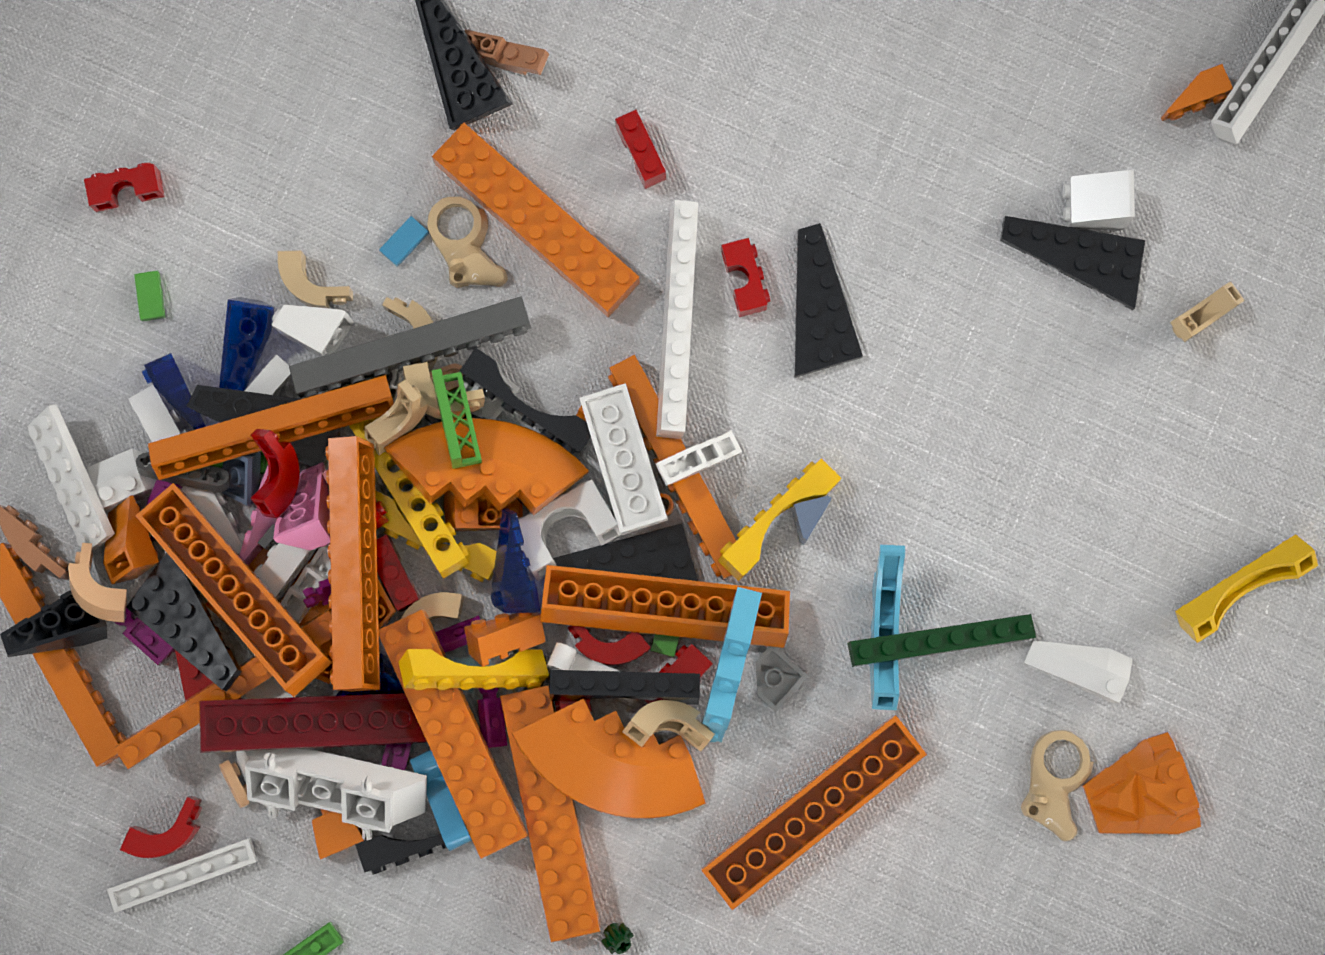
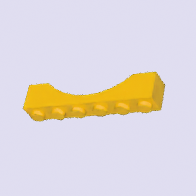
[718,458,842,582]
[375,490,503,583]
[1175,534,1318,643]
[399,649,549,690]

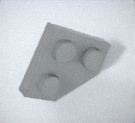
[755,646,808,713]

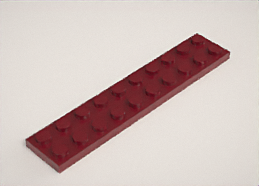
[199,693,428,753]

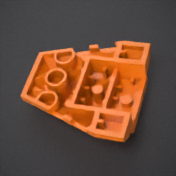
[1082,732,1201,834]

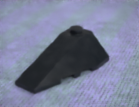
[0,590,107,657]

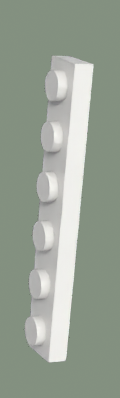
[107,838,258,913]

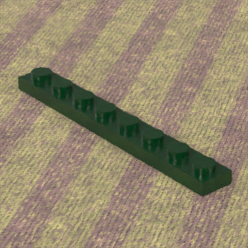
[847,614,1036,667]

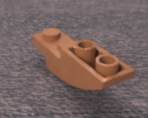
[464,29,549,75]
[0,505,69,580]

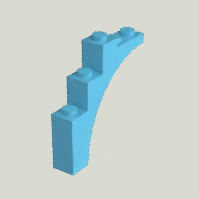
[869,544,905,710]
[702,587,762,743]

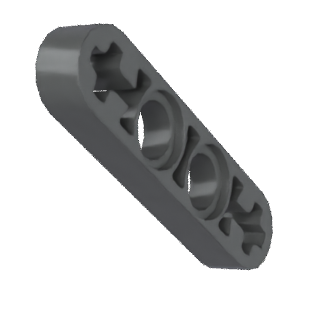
[136,452,230,493]

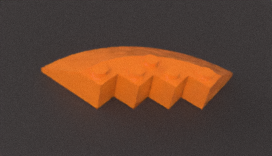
[384,418,589,516]
[512,699,706,819]

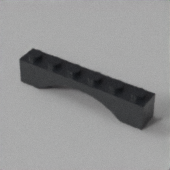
[459,347,591,455]
[549,670,700,705]
[355,833,447,875]

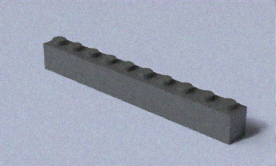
[289,296,531,398]

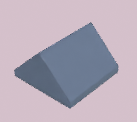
[222,451,261,506]
[791,496,832,545]

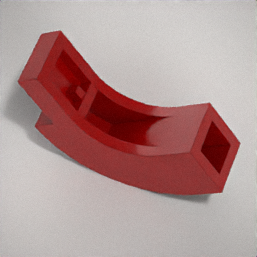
[250,429,300,519]
[567,625,651,665]
[120,796,202,858]

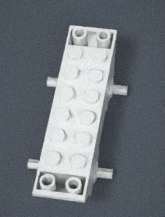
[236,748,427,840]

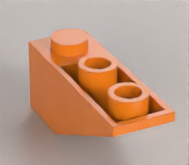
[1161,64,1233,121]

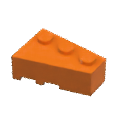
[464,607,546,667]

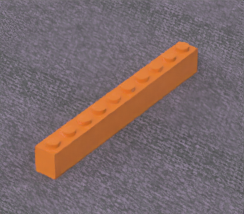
[608,354,736,581]
[148,375,394,480]
[0,543,126,767]
[114,608,332,769]

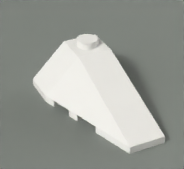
[1023,641,1132,703]

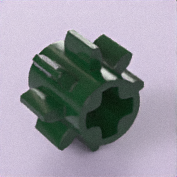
[601,923,634,954]

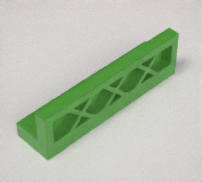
[432,369,482,469]

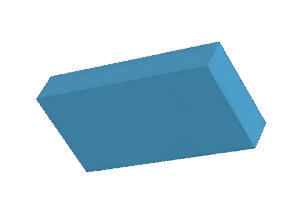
[379,216,429,267]

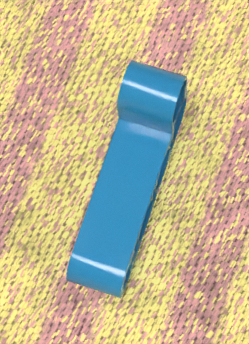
[410,750,472,851]

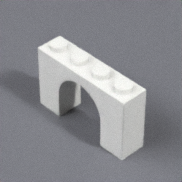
[507,479,621,581]

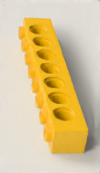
[349,416,469,579]

